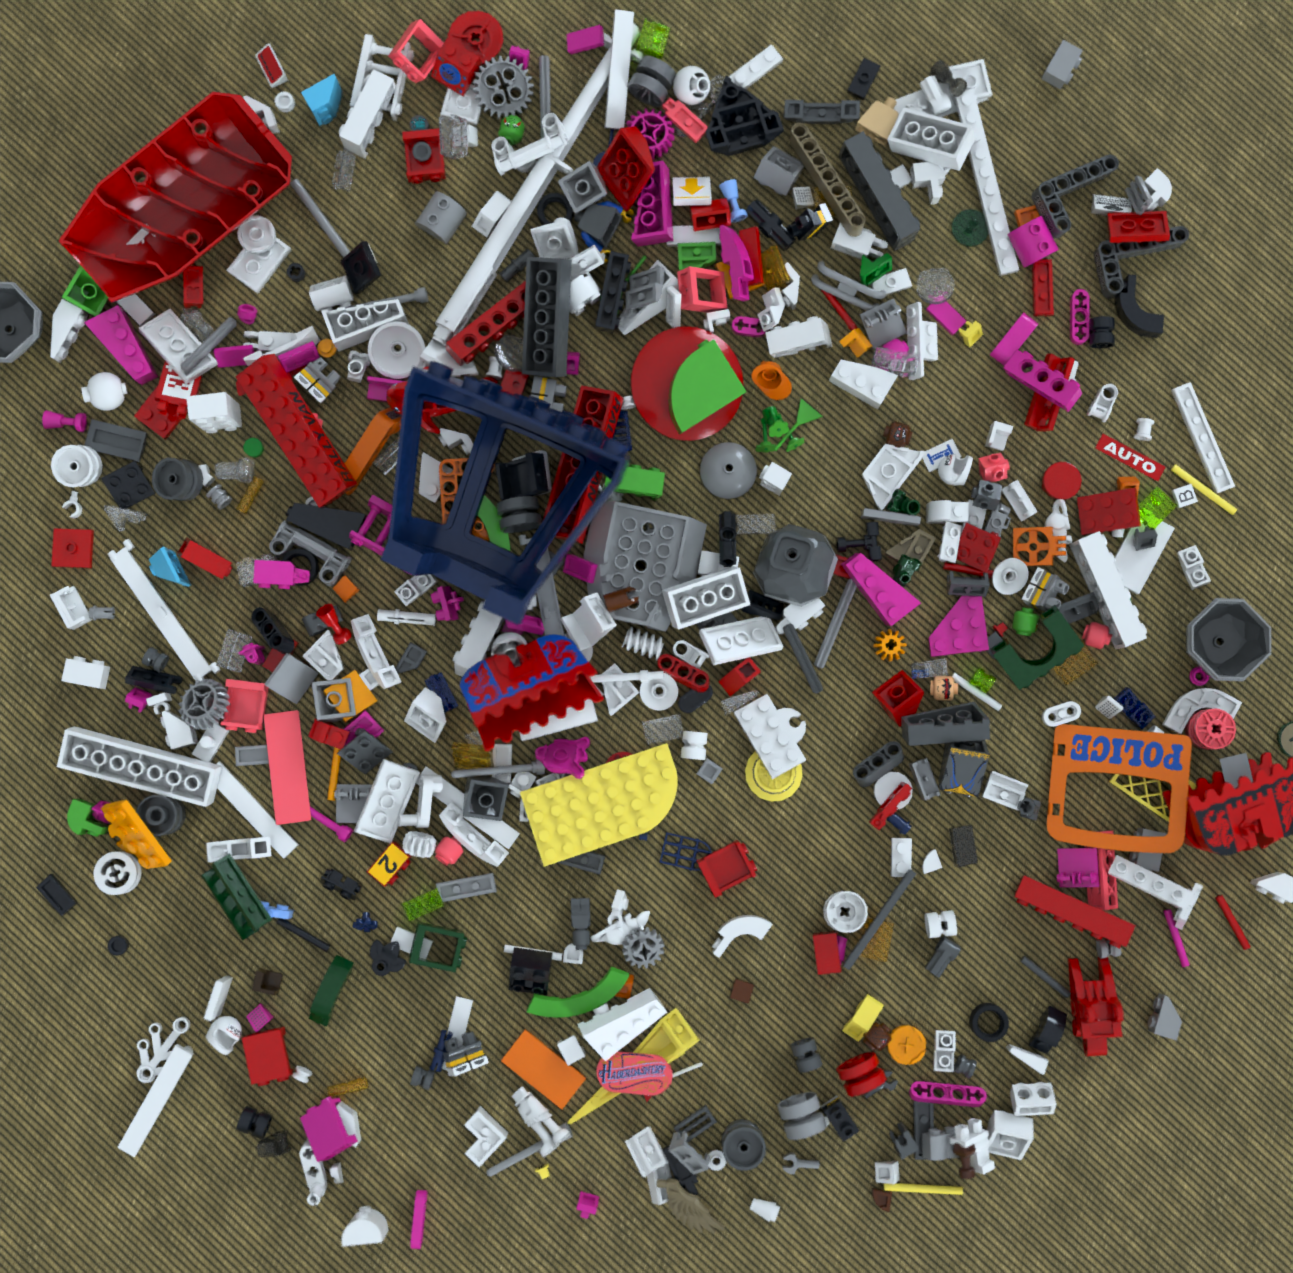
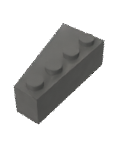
[901,702,990,746]

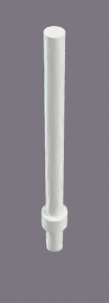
[590,670,664,683]

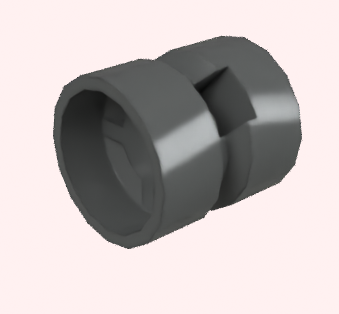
[790,1037,823,1073]

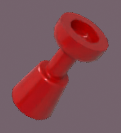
[316,604,352,645]

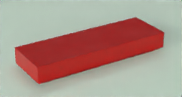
[739,226,764,287]
[1032,259,1054,316]

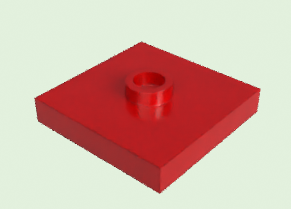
[51,528,94,568]

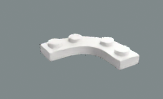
[1162,688,1242,734]

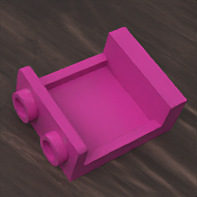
[300,1097,358,1162]

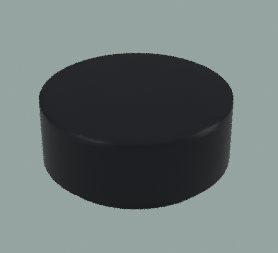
[108,935,129,956]

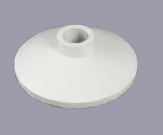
[992,558,1029,595]
[640,673,678,711]

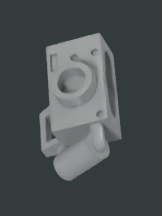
[984,502,1011,537]

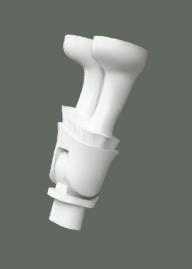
[512,1086,570,1157]

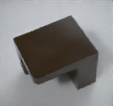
[252,969,283,995]

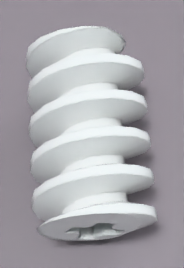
[622,627,664,661]

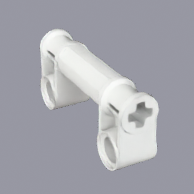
[491,113,569,176]

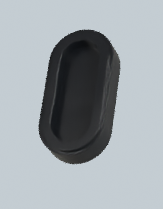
[678,683,713,713]

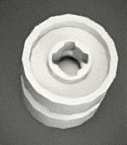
[681,731,708,760]
[924,910,957,938]

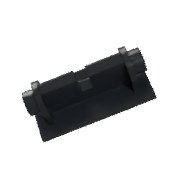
[321,869,362,901]

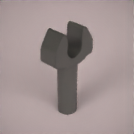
[864,1070,898,1099]

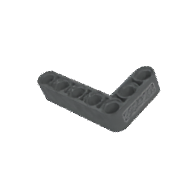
[1032,154,1119,239]
[1093,226,1189,299]

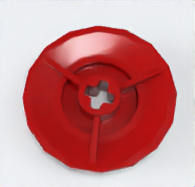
[448,11,504,64]

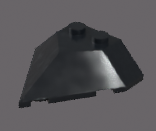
[706,75,784,156]

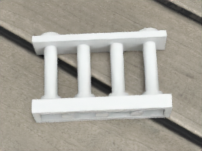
[350,34,414,121]

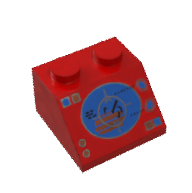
[431,38,483,97]

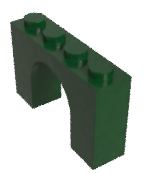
[990,605,1085,690]

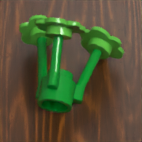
[756,406,805,453]

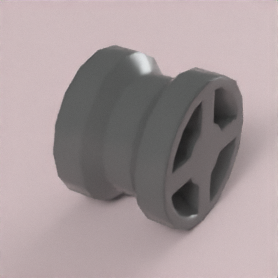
[954,1054,977,1079]

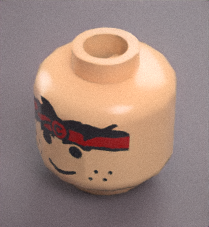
[930,676,958,701]

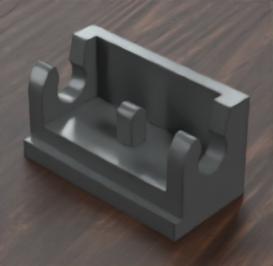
[946,571,990,597]
[1059,592,1099,624]
[889,1121,919,1159]

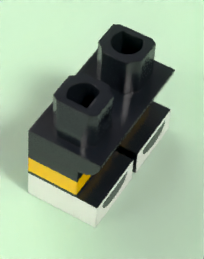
[786,203,833,241]
[821,1095,859,1142]

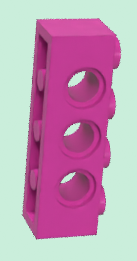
[1003,350,1082,412]

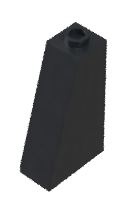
[286,503,367,551]

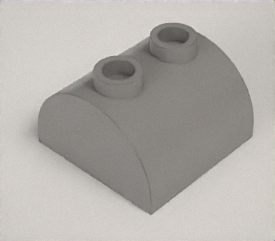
[415,191,467,245]

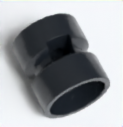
[1089,316,1115,349]
[236,1106,273,1140]

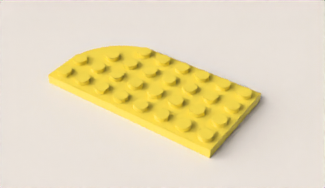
[520,743,677,867]

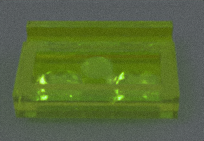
[636,18,671,59]
[1138,486,1177,530]

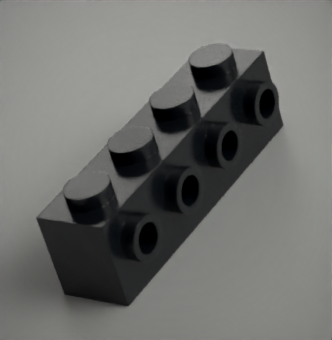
[594,251,631,334]

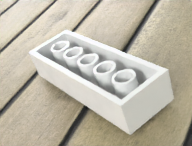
[1069,531,1147,649]

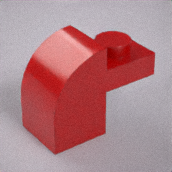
[308,718,350,749]

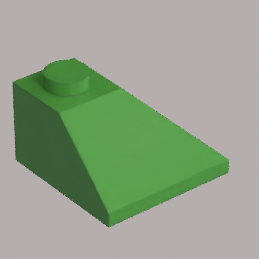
[62,265,108,317]

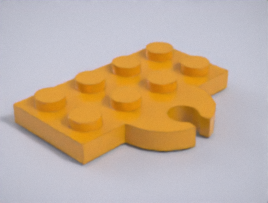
[101,800,172,869]

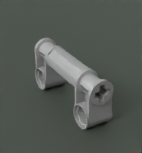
[269,520,352,586]

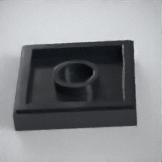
[340,241,381,294]

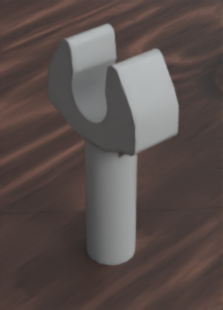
[782,1152,819,1174]

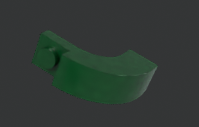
[309,955,354,1027]

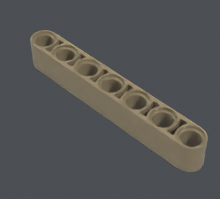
[789,123,865,237]

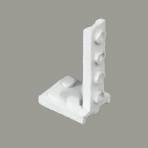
[1108,855,1203,930]

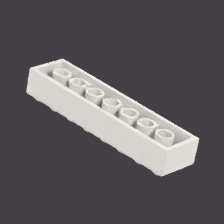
[57,726,222,807]

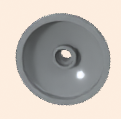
[700,442,757,499]

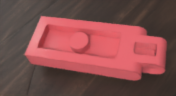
[662,97,708,143]

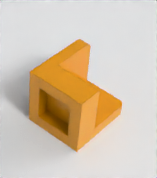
[839,328,872,357]

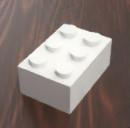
[187,392,242,433]

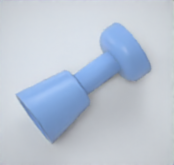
[719,179,748,223]

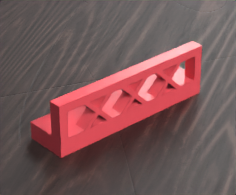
[1084,830,1118,910]

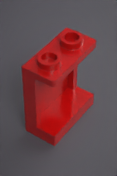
[402,128,446,184]
[696,840,757,898]
[242,1026,293,1086]

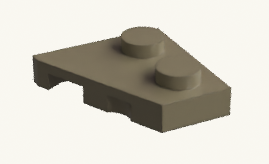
[885,529,936,572]

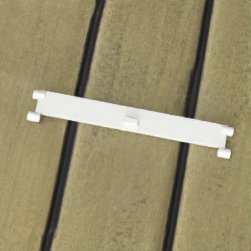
[108,539,221,681]

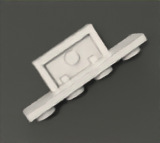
[906,302,938,380]

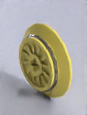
[745,751,802,802]

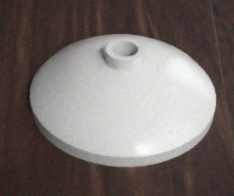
[368,321,425,379]

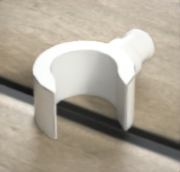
[62,491,82,519]

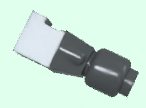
[571,898,591,950]

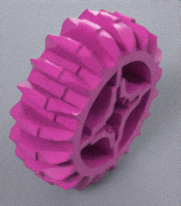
[626,108,674,160]

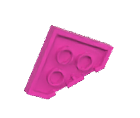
[928,596,989,657]

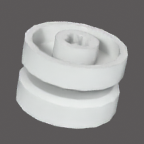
[51,445,103,487]

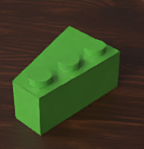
[603,465,665,501]

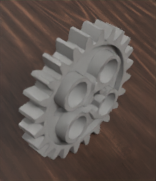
[473,56,534,120]

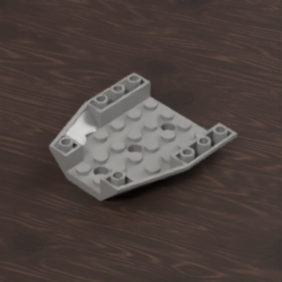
[583,501,707,632]

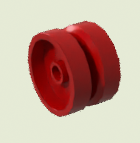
[836,1051,887,1097]

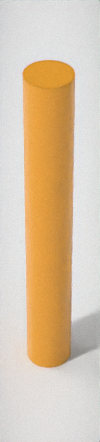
[327,747,341,801]

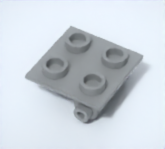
[859,298,907,349]
[334,784,372,823]

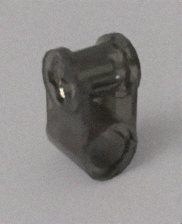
[257,1130,292,1158]

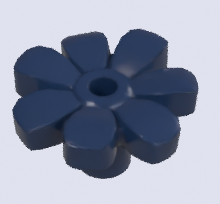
[352,912,378,932]

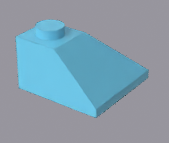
[149,547,191,587]

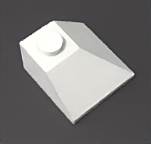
[404,687,446,743]

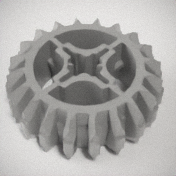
[178,678,230,730]

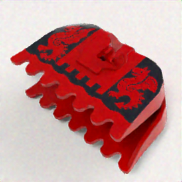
[1162,752,1293,855]

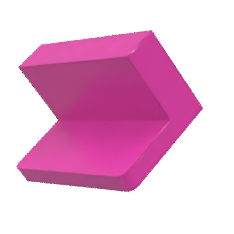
[367,376,405,402]

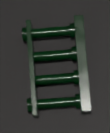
[201,853,272,941]

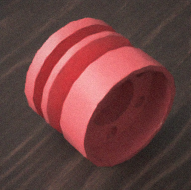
[1184,708,1236,750]

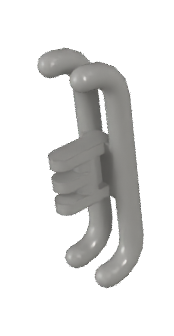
[811,261,887,311]

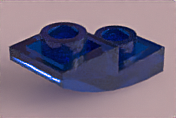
[1113,687,1156,730]

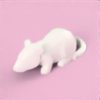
[1044,499,1072,563]
[590,911,650,945]

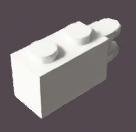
[831,223,888,260]

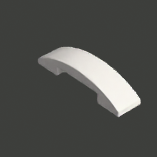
[243,326,320,366]
[351,614,401,689]
[439,802,509,867]

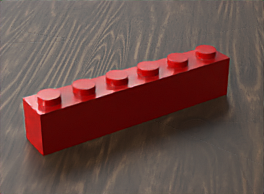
[1013,875,1136,949]

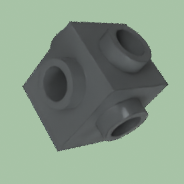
[971,480,1002,511]

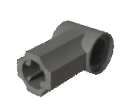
[302,605,344,637]
[1017,797,1041,821]
[924,936,961,978]

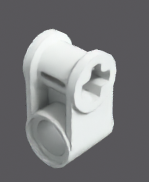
[1087,384,1118,423]
[672,640,709,670]

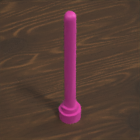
[271,788,353,843]

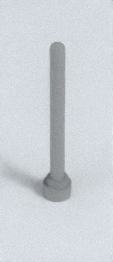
[346,287,428,308]
[451,759,545,778]
[486,1122,573,1177]

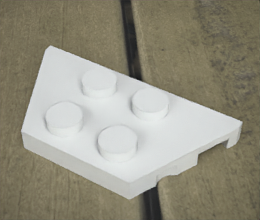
[862,444,926,511]

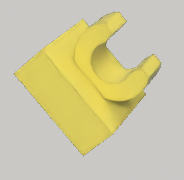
[958,321,983,347]

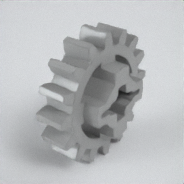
[622,927,665,969]

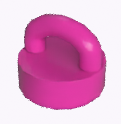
[237,304,257,325]

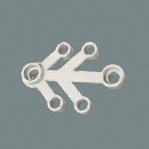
[137,1017,193,1083]

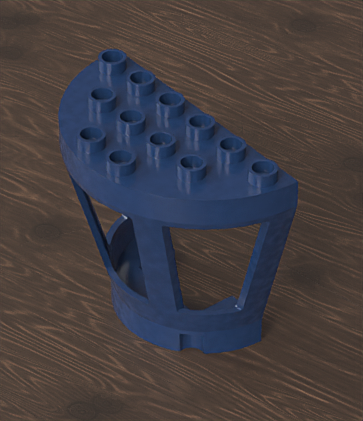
[381,360,631,625]

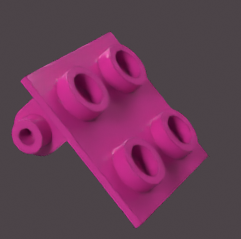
[1057,848,1099,888]

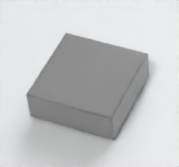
[696,758,722,784]

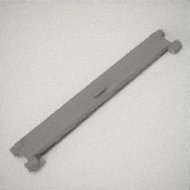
[518,535,565,636]

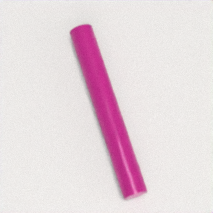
[1163,909,1190,967]

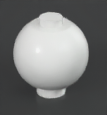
[673,66,710,105]
[81,372,128,411]

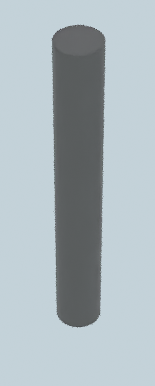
[1020,955,1071,999]

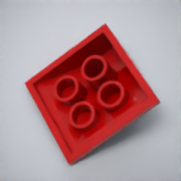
[597,126,655,212]

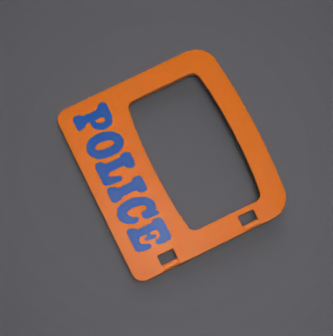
[1047,724,1192,853]

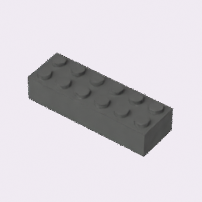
[838,131,921,251]
[522,257,572,377]

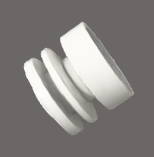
[823,891,868,933]

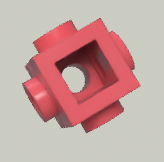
[978,453,1010,482]

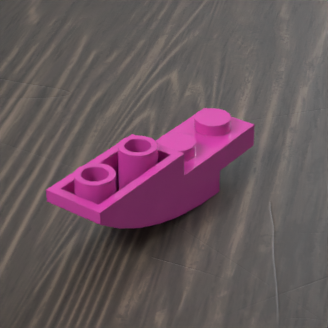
[719,225,754,302]

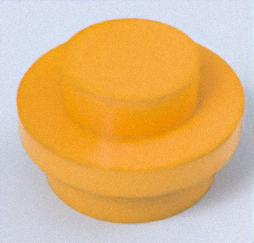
[317,339,337,358]

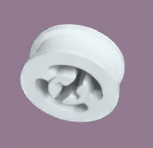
[94,851,142,895]

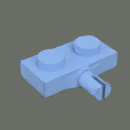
[261,901,294,919]

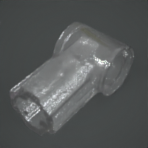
[215,458,255,483]

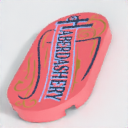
[597,1051,673,1096]

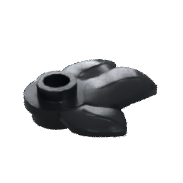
[370,939,406,976]

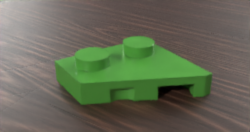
[678,242,716,271]

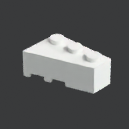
[765,316,833,358]
[829,360,900,409]

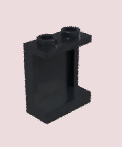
[496,452,549,501]

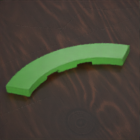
[477,495,510,551]
[527,966,629,1018]

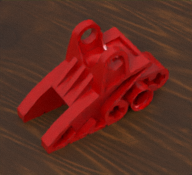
[1068,957,1123,1056]

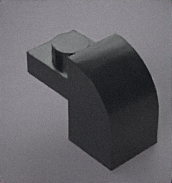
[1029,1005,1067,1054]

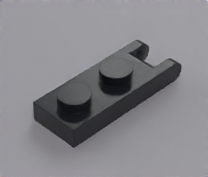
[125,666,183,694]

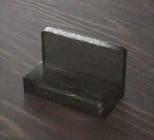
[949,825,978,867]

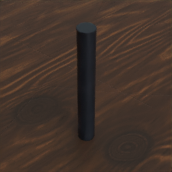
[277,918,331,952]

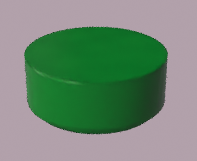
[243,438,264,458]

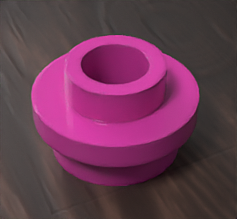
[1189,667,1209,686]

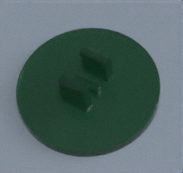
[951,209,989,247]

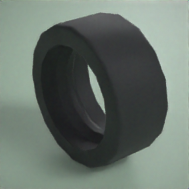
[537,193,573,226]
[281,549,319,586]
[969,1003,1009,1042]

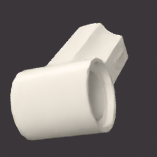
[919,76,952,116]

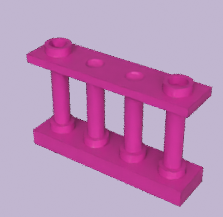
[349,494,411,575]

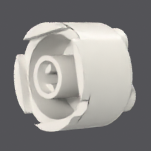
[569,272,602,316]

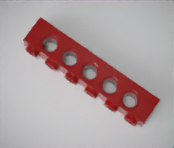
[446,281,526,366]

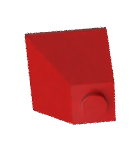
[872,670,924,727]

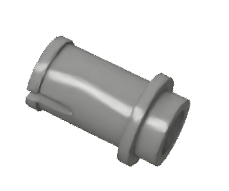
[89,605,115,621]

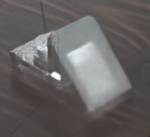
[104,505,147,532]

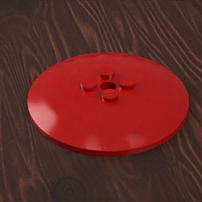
[631,326,743,441]

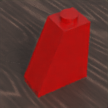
[177,537,232,579]

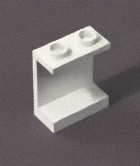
[560,593,617,651]

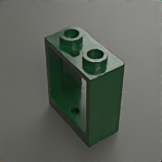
[408,922,467,972]

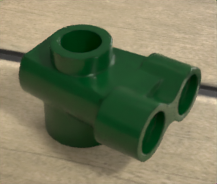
[887,489,920,516]
[892,554,922,587]

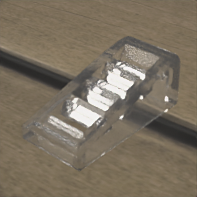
[720,690,759,716]

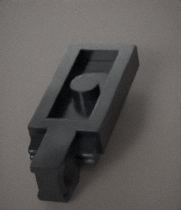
[662,1145,698,1195]

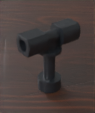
[836,522,882,562]

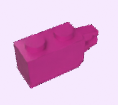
[253,560,310,589]

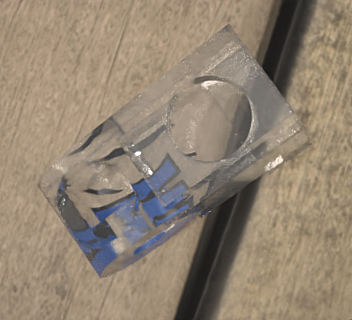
[910,658,948,679]

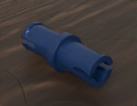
[430,1030,453,1072]

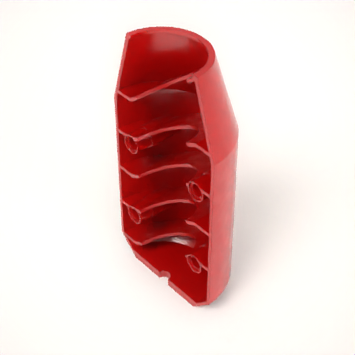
[59,92,292,303]

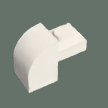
[910,162,945,205]
[1144,168,1172,212]
[926,500,969,524]

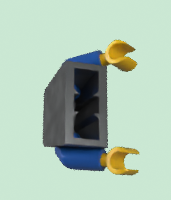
[574,201,634,263]

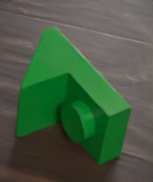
[860,253,892,287]

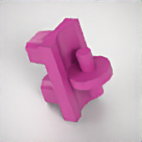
[431,586,464,621]

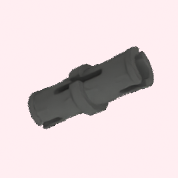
[499,248,535,282]

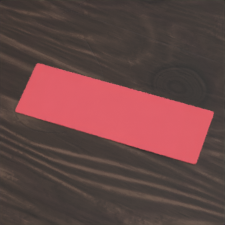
[264,710,311,825]

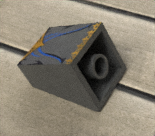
[938,740,990,797]

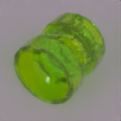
[969,667,996,694]

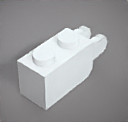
[775,598,825,634]

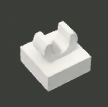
[146,693,172,715]

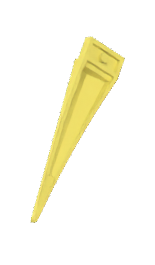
[567,1008,700,1124]

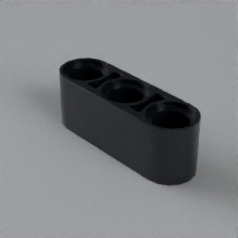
[251,607,295,654]

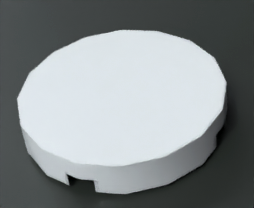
[237,215,276,254]
[873,772,913,810]

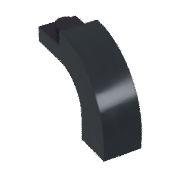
[1115,274,1164,338]

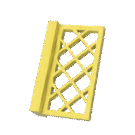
[1109,774,1196,822]

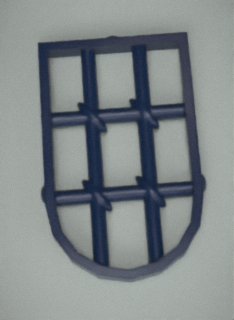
[659,832,712,871]

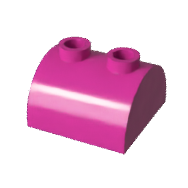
[1007,216,1059,268]

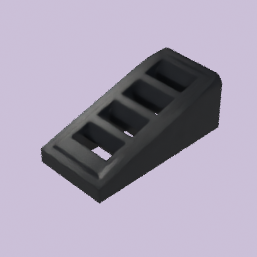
[741,590,784,620]

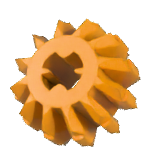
[873,629,907,662]

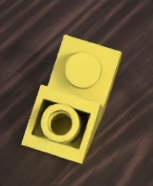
[842,994,884,1042]

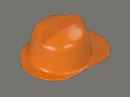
[751,360,792,400]

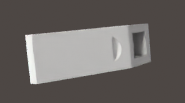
[50,299,88,363]

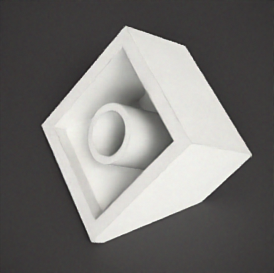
[987,1110,1034,1160]

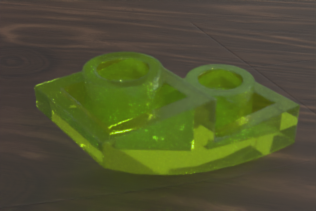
[402,888,445,921]

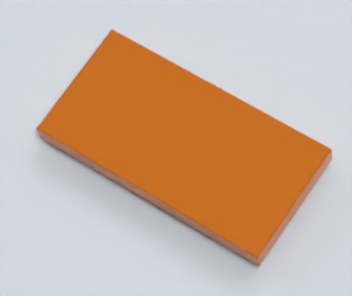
[501,1029,586,1109]

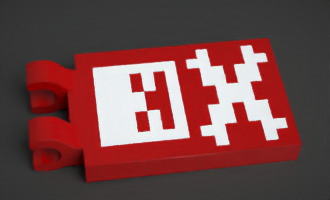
[155,361,203,419]

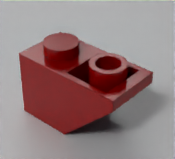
[718,657,761,696]

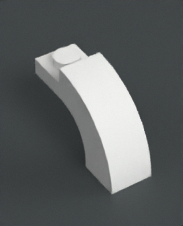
[206,837,271,862]
[712,915,773,958]

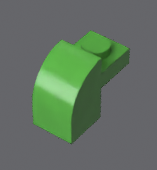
[67,799,109,837]

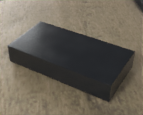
[36,874,78,916]

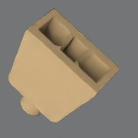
[855,97,899,147]

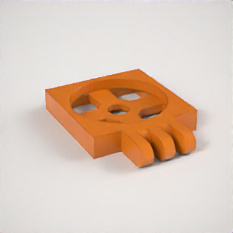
[1013,527,1066,566]

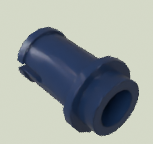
[887,812,912,835]

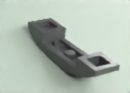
[784,100,860,124]

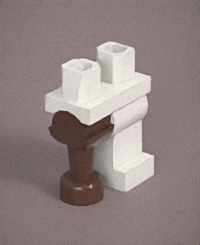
[950,1118,995,1179]

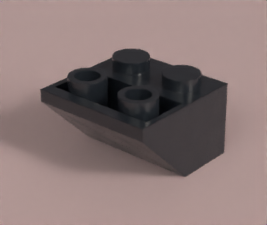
[509,947,553,995]

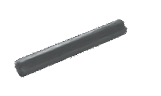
[783,623,823,694]

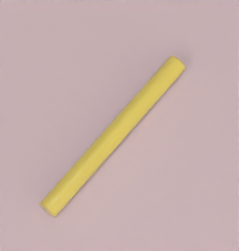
[1171,464,1237,515]
[883,1183,963,1195]

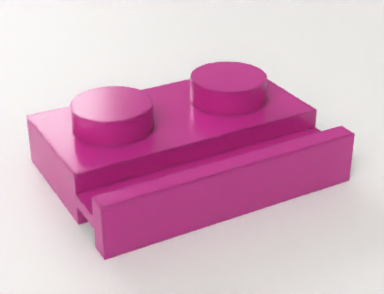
[343,709,384,746]

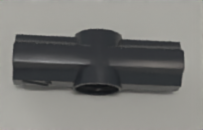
[746,199,796,251]
[718,511,737,567]

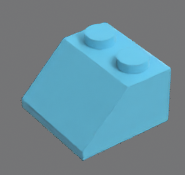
[301,74,343,126]

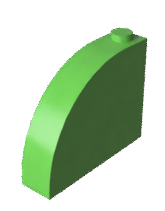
[668,339,746,435]

